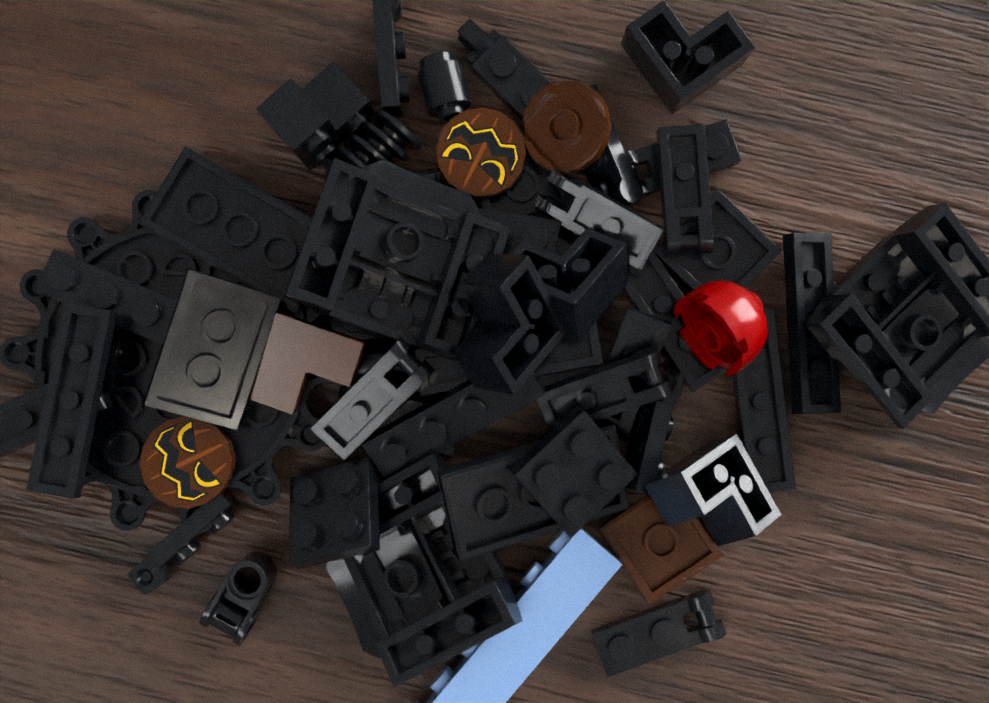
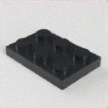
[144,268,281,430]

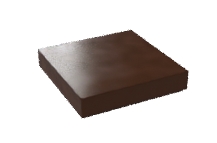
[598,494,724,605]

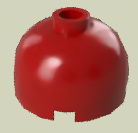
[674,280,768,376]

